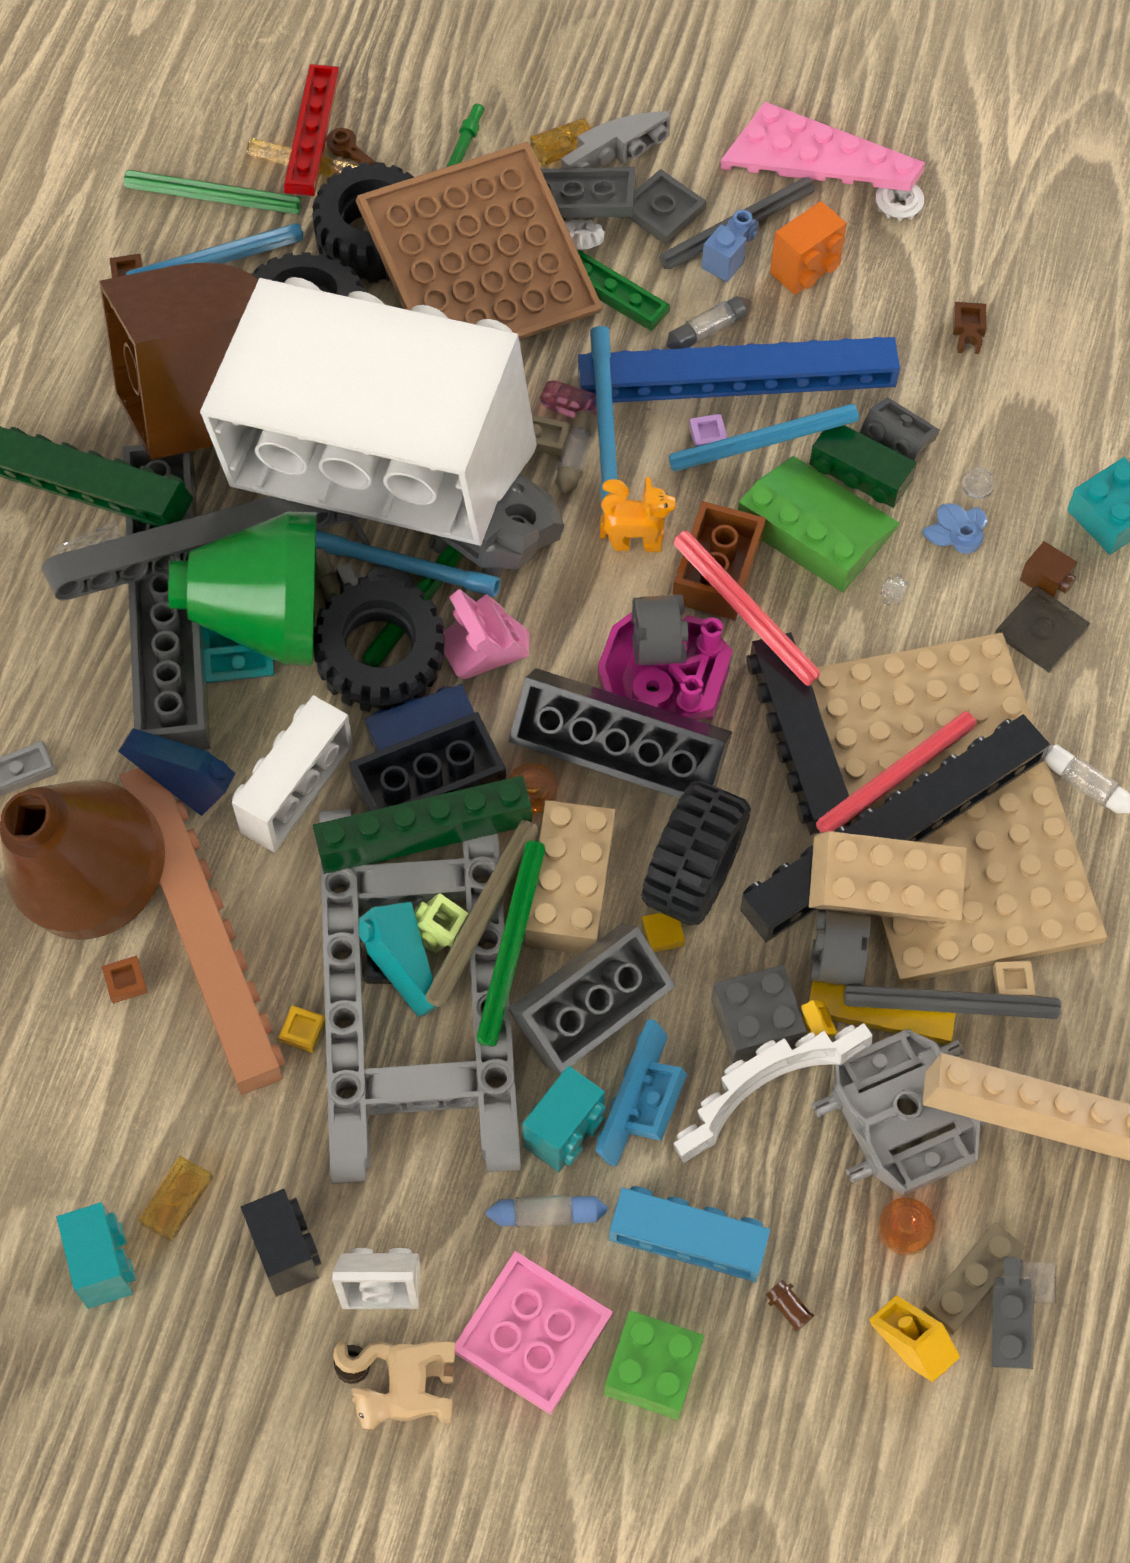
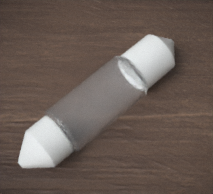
[1044,744,1130,814]

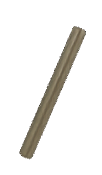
[426,820,538,1008]

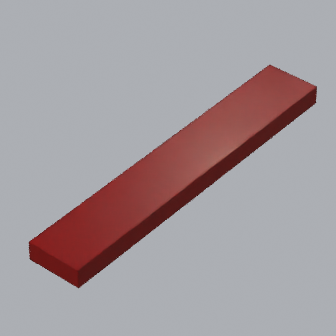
[284,64,339,196]

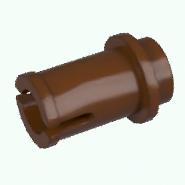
[766,1280,815,1332]

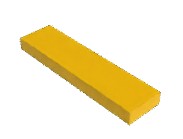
[808,981,956,1045]

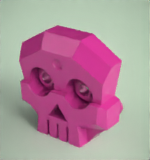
[597,613,733,721]

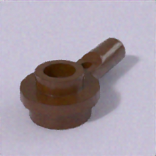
[326,128,376,165]

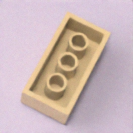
[525,800,616,954]
[809,831,967,923]

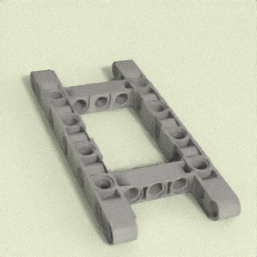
[319,809,521,1184]

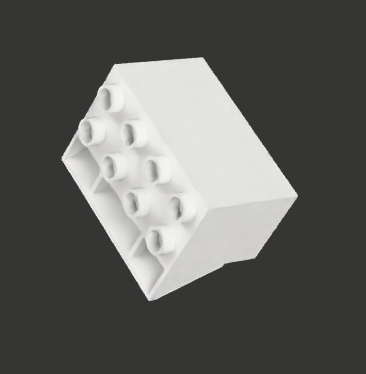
[200,277,537,546]

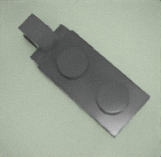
[992,1257,1035,1370]

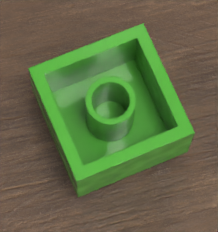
[604,1310,704,1421]

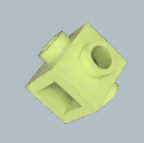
[414,893,469,953]

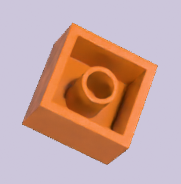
[770,201,847,295]

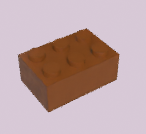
[672,501,766,621]

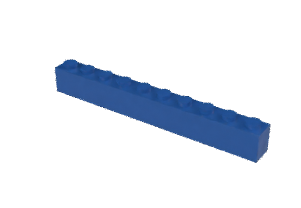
[578,337,900,405]

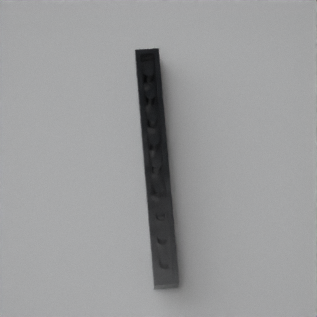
[740,714,1050,943]

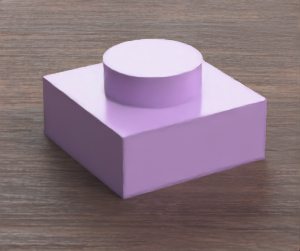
[689,414,727,447]

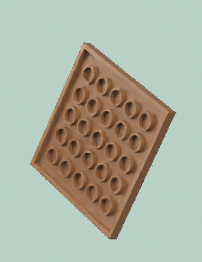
[356,141,603,340]

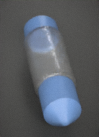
[486,1195,607,1228]

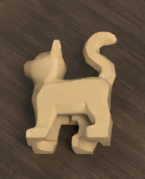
[333,1341,455,1431]

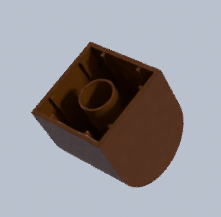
[99,263,258,460]

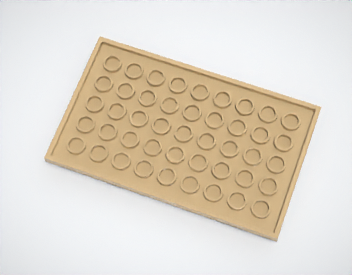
[810,633,1107,984]

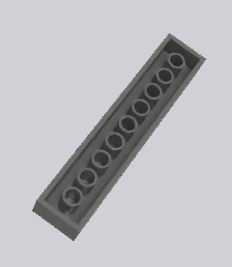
[123,445,211,750]

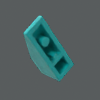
[358,902,437,1017]

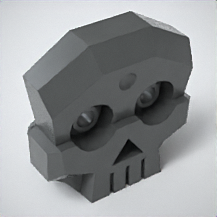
[428,474,565,578]

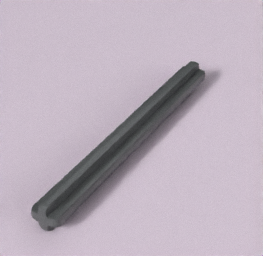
[659,177,815,269]
[843,984,1061,1019]

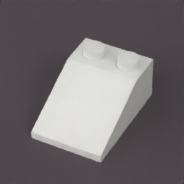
[332,1248,420,1309]

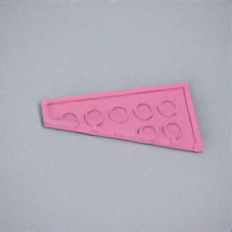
[720,102,925,191]

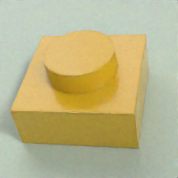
[801,1000,838,1038]

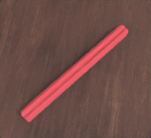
[674,531,820,686]
[816,711,977,833]

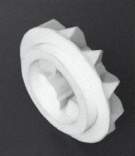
[875,184,924,222]
[564,218,605,250]

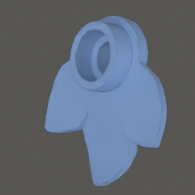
[922,504,987,554]

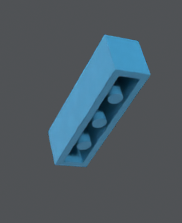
[609,1186,770,1282]

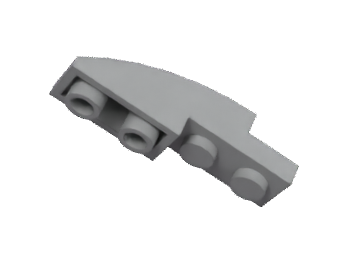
[561,111,671,168]

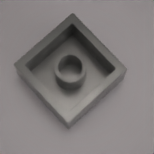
[711,965,807,1064]

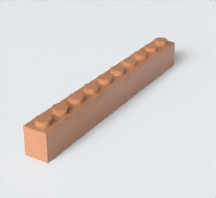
[119,768,286,1096]

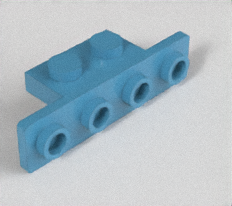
[596,1019,687,1166]

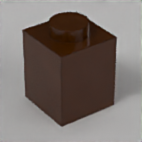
[1020,541,1077,602]

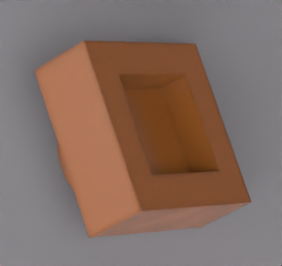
[101,955,148,1004]

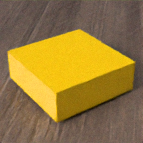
[641,913,685,953]
[278,1005,325,1053]

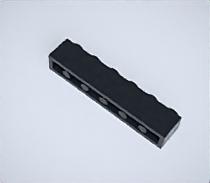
[746,632,851,835]

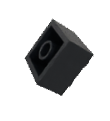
[240,1189,322,1297]

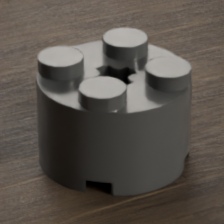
[631,594,688,666]
[810,909,871,986]

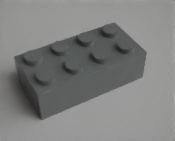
[507,923,675,1073]

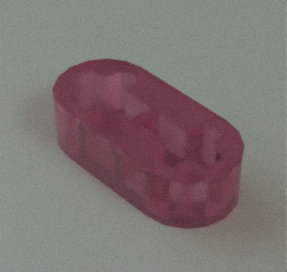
[539,380,597,418]

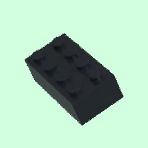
[348,712,506,812]

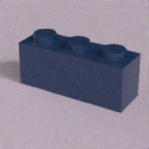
[365,684,475,752]

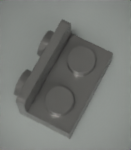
[859,397,940,462]

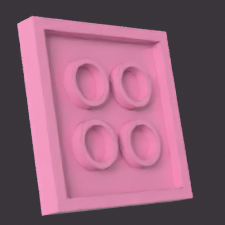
[455,1251,613,1415]

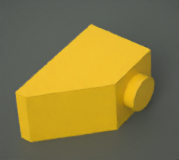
[869,1295,960,1383]

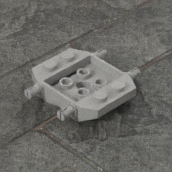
[812,1029,987,1196]

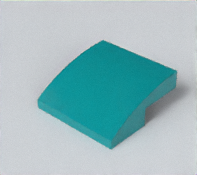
[203,627,274,683]

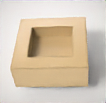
[993,961,1036,996]

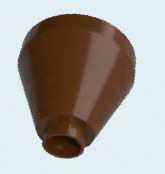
[0,779,165,940]

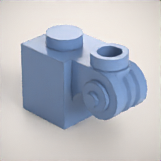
[702,210,759,282]

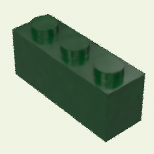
[809,425,917,508]

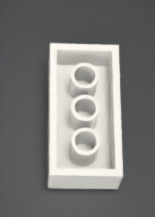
[232,695,353,853]

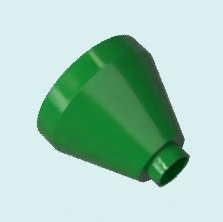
[168,511,316,666]

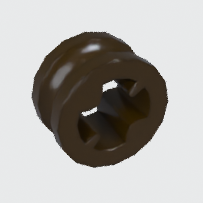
[334,1345,370,1384]

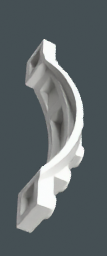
[674,1023,872,1163]

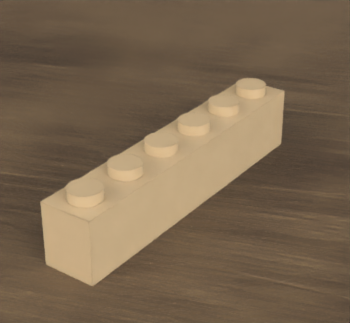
[922,1053,1130,1161]

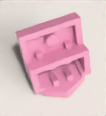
[443,589,530,679]

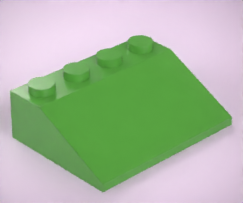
[738,456,900,592]

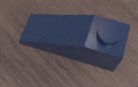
[118,728,236,816]

